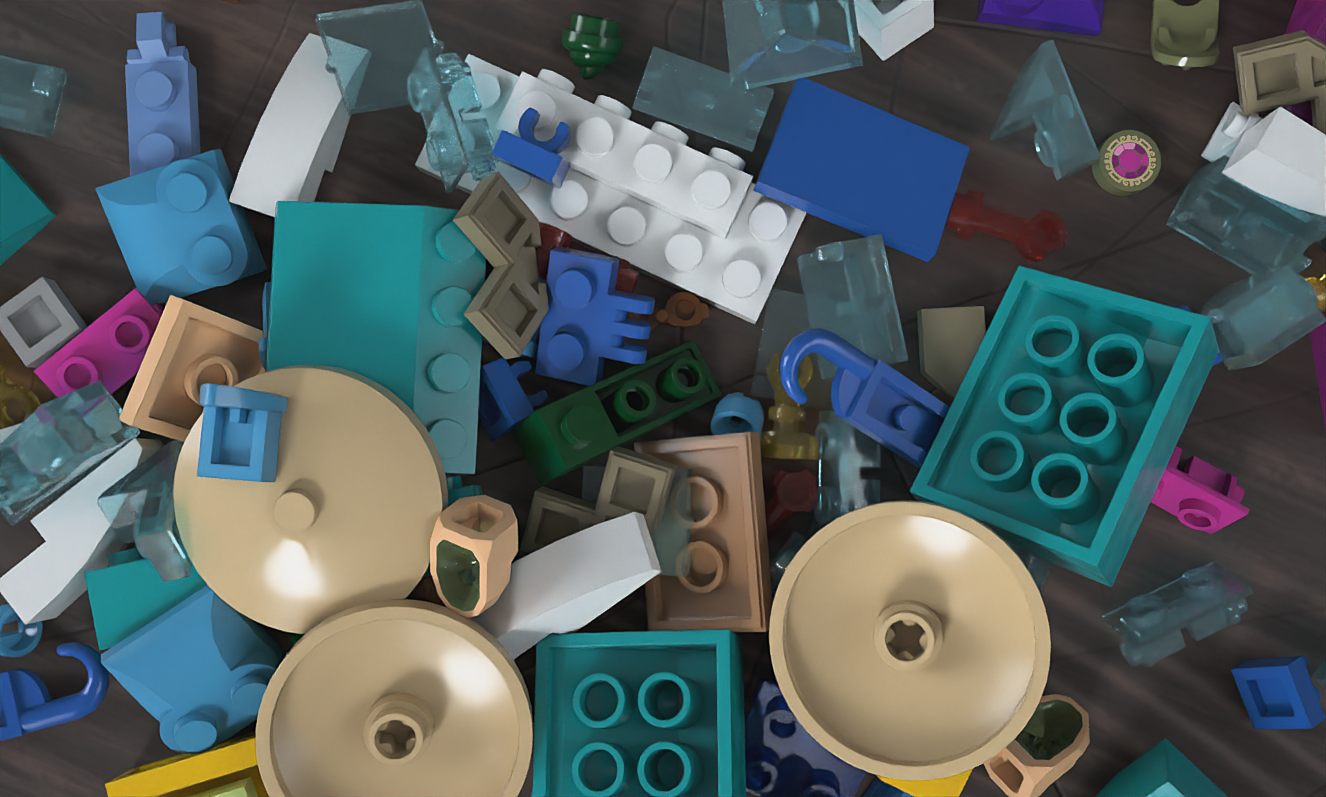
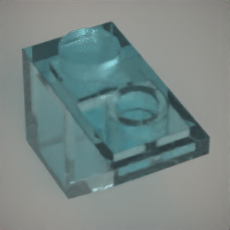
[1196,264,1326,371]
[0,380,141,526]

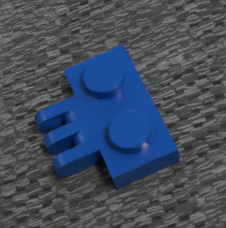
[535,247,655,386]

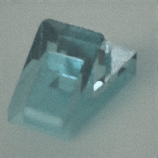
[990,40,1101,181]
[98,440,193,582]

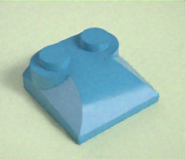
[95,149,267,306]
[101,585,287,754]

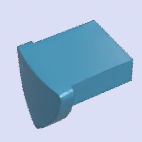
[197,383,288,482]

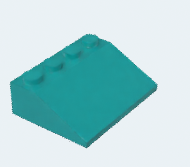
[265,201,486,474]
[910,266,1219,587]
[532,629,746,797]

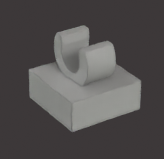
[0,277,88,368]

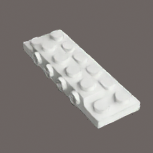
[415,54,806,324]

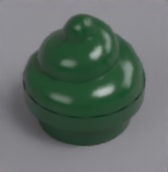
[562,13,624,80]

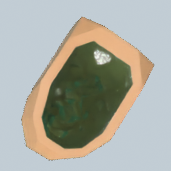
[430,495,518,618]
[983,694,1090,797]

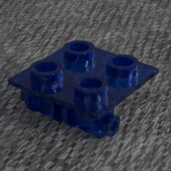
[745,676,867,797]

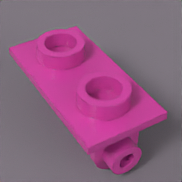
[33,288,164,420]
[1151,446,1250,535]

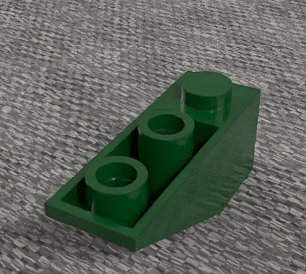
[512,340,722,486]

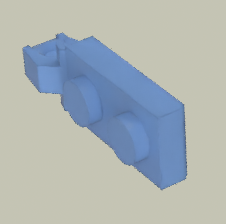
[125,12,201,176]

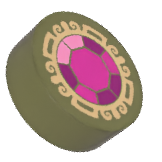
[1092,130,1161,196]

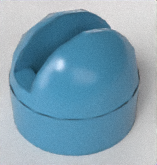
[710,392,764,438]
[0,604,43,657]

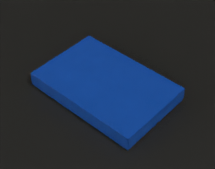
[753,75,970,262]

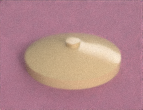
[173,365,448,634]
[769,500,1051,780]
[255,599,533,797]

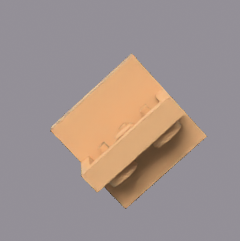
[118,295,265,442]

